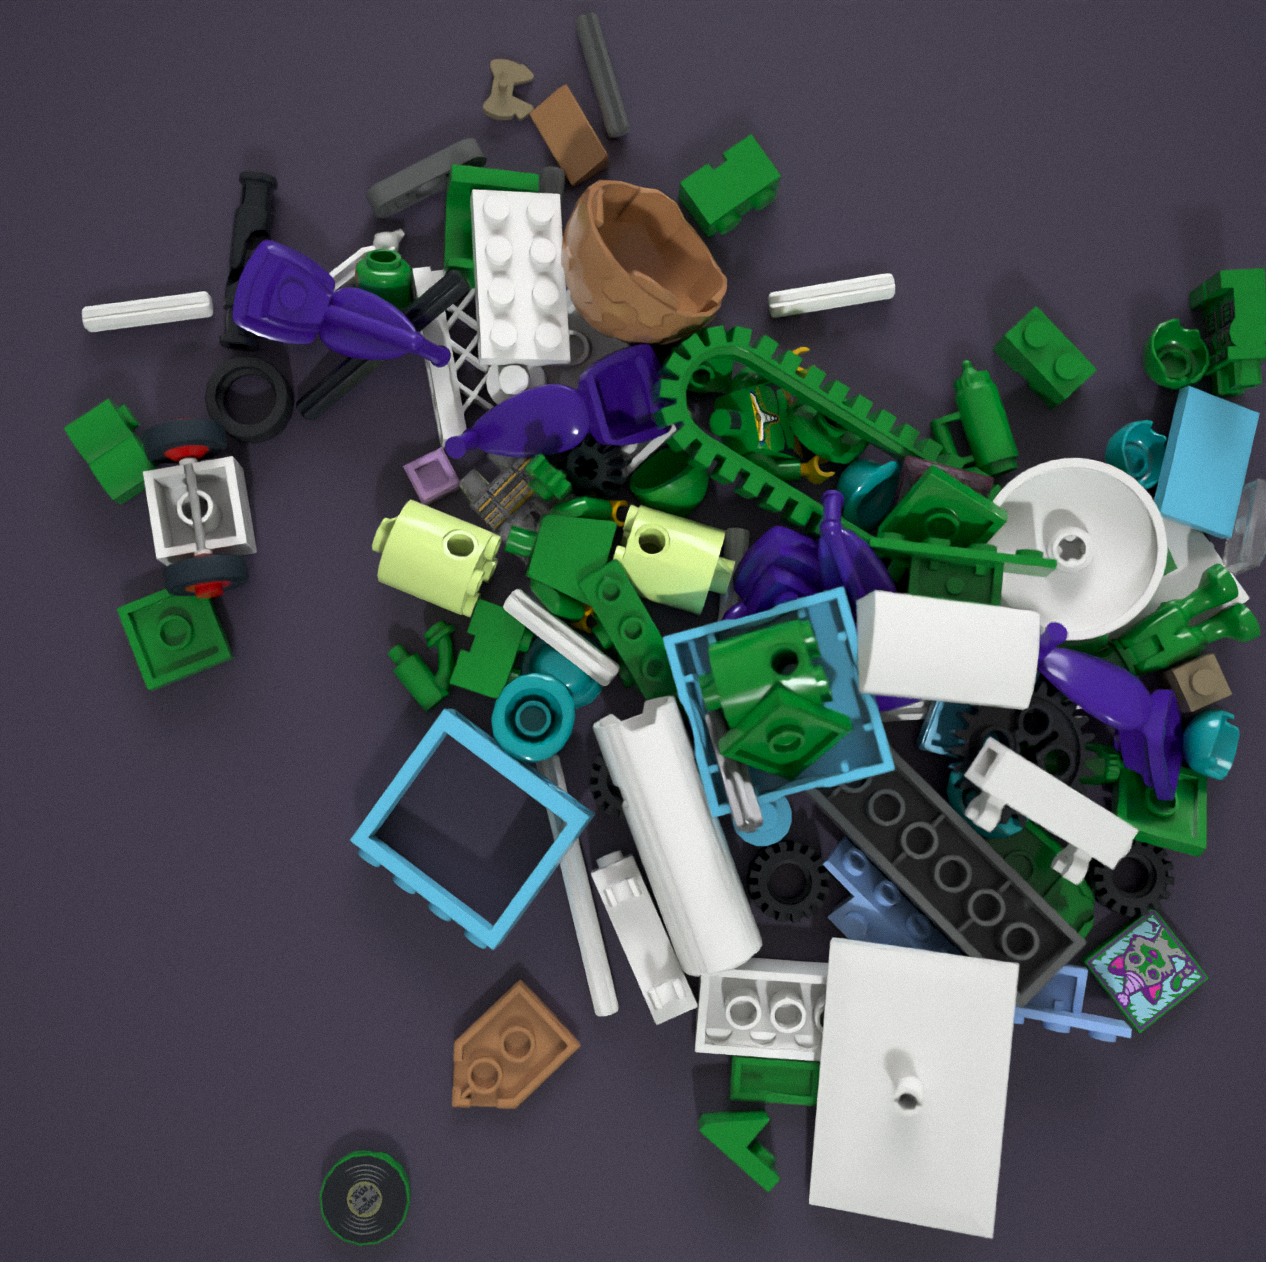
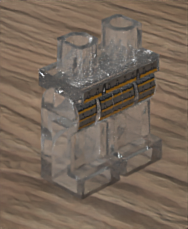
[458,453,579,567]

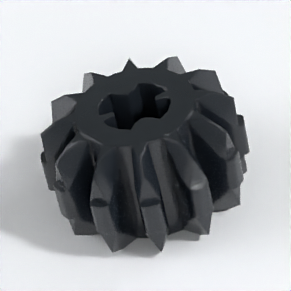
[556,433,634,499]

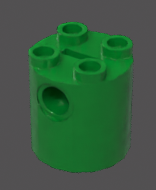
[698,619,834,729]

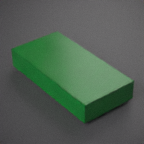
[729,1055,820,1106]

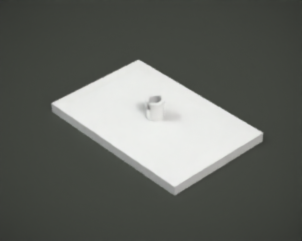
[809,937,1019,1239]

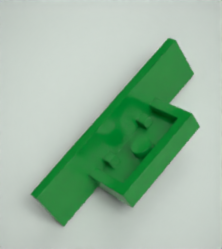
[867,532,1057,607]
[577,559,690,723]

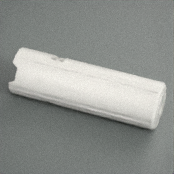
[593,696,763,976]

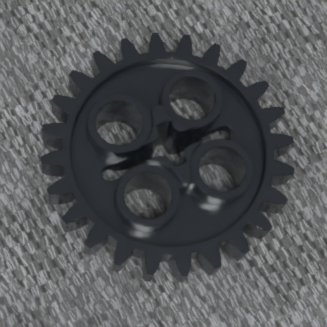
[946,681,1097,827]

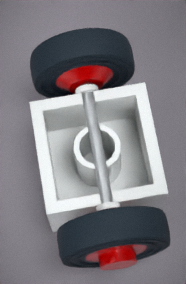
[143,418,257,599]

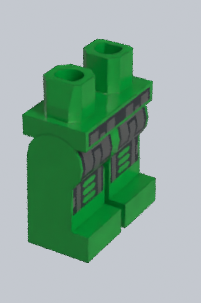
[1189,268,1266,398]

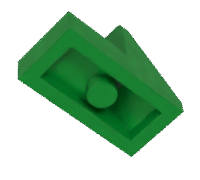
[697,1109,780,1193]

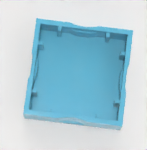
[663,587,895,818]

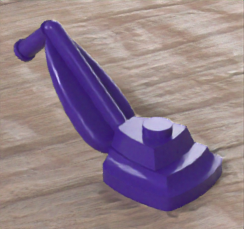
[232,240,451,368]
[445,344,672,459]
[818,490,924,712]
[684,526,823,731]
[1037,622,1185,801]

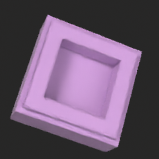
[403,447,463,505]

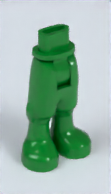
[1094,563,1261,677]

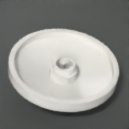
[987,458,1167,640]

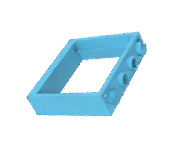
[350,709,595,950]

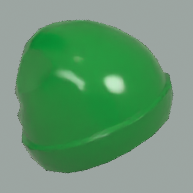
[629,447,709,518]

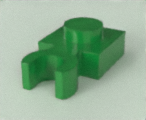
[525,454,573,503]

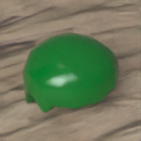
[1141,319,1210,390]

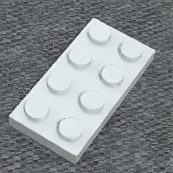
[470,189,571,367]

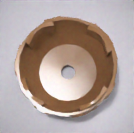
[561,180,727,345]

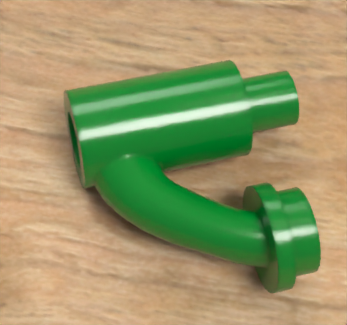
[387,619,456,713]

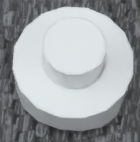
[486,365,548,404]

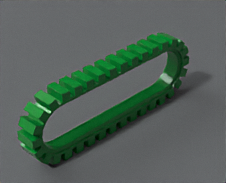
[652,325,1002,595]

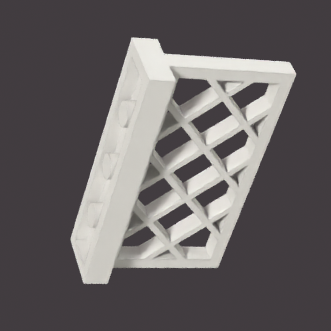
[412,267,494,449]

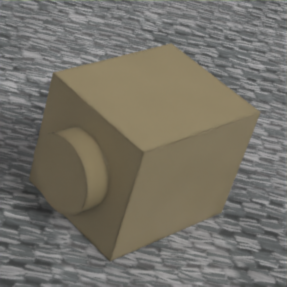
[1155,653,1232,713]

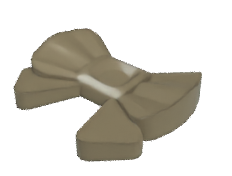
[483,59,534,121]

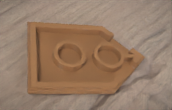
[452,979,581,1109]

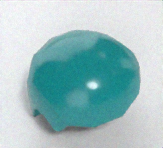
[1104,420,1167,489]
[1182,708,1240,780]

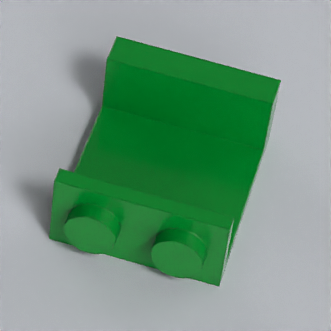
[443,164,539,289]

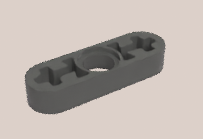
[365,138,487,218]

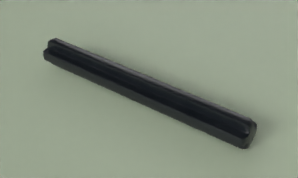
[296,269,470,421]

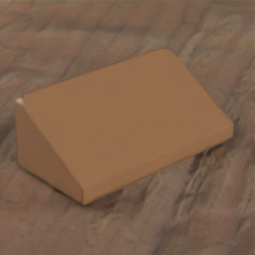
[529,85,609,188]

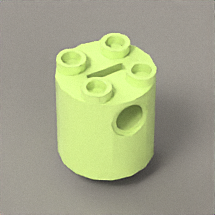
[372,500,502,618]
[613,505,735,615]

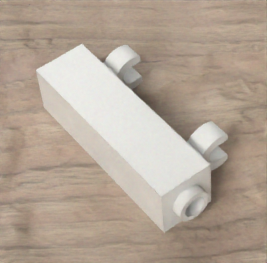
[964,737,1139,885]
[591,850,698,1025]

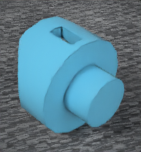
[731,797,792,846]

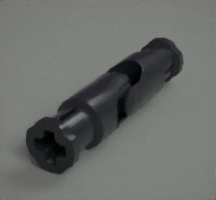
[219,171,278,352]

